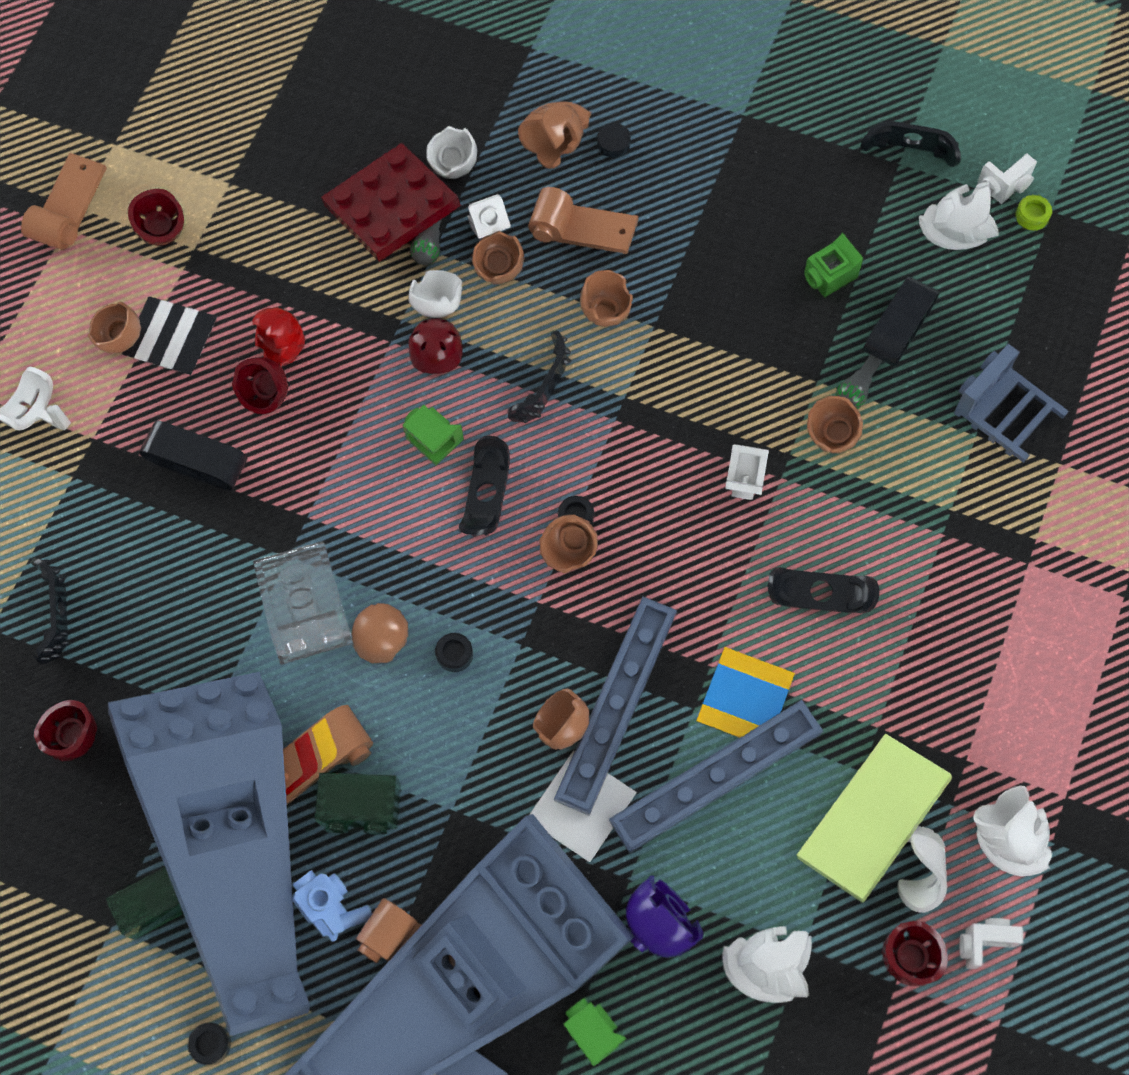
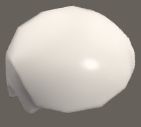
[427,126,477,179]
[409,270,462,318]

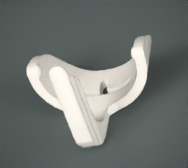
[0,367,71,430]
[897,826,947,913]

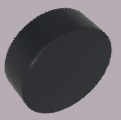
[597,123,631,158]
[558,496,594,525]
[435,633,473,672]
[188,1023,231,1065]

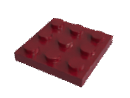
[321,143,461,262]

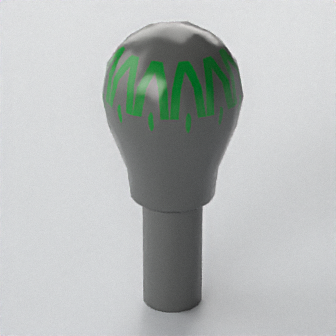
[410,219,442,265]
[836,355,882,409]

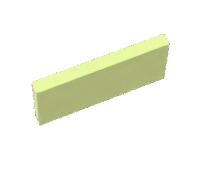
[797,734,952,903]

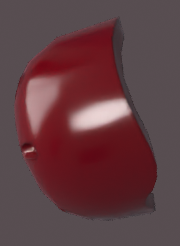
[128,189,184,246]
[408,318,463,374]
[232,357,288,414]
[34,700,97,761]
[882,921,948,986]

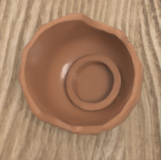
[472,231,525,285]
[580,270,633,327]
[87,301,141,353]
[807,395,863,454]
[539,515,598,573]
[352,603,408,663]
[533,689,590,750]

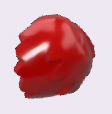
[252,307,305,367]

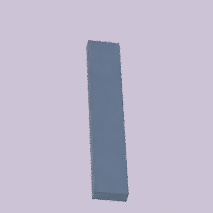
[554,597,677,816]
[609,700,823,854]

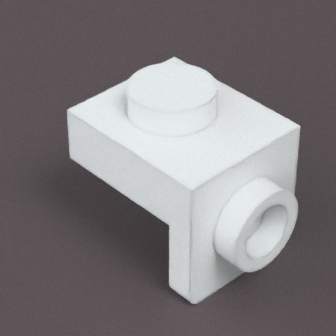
[977,154,1037,204]
[467,194,511,239]
[725,444,769,500]
[959,918,1023,969]

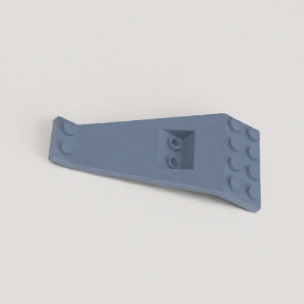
[108,672,310,1036]
[284,814,634,1075]

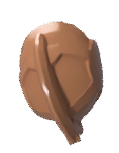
[518,102,591,169]

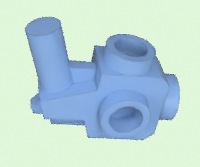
[292,870,372,942]

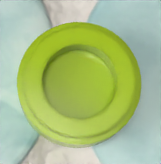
[1015,195,1052,230]

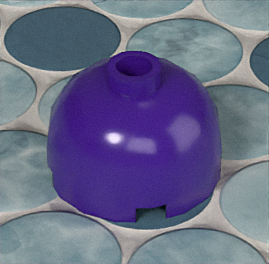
[626,875,704,958]

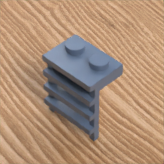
[954,344,1069,463]

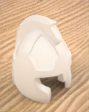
[919,182,999,250]
[974,786,1052,877]
[723,926,812,1003]

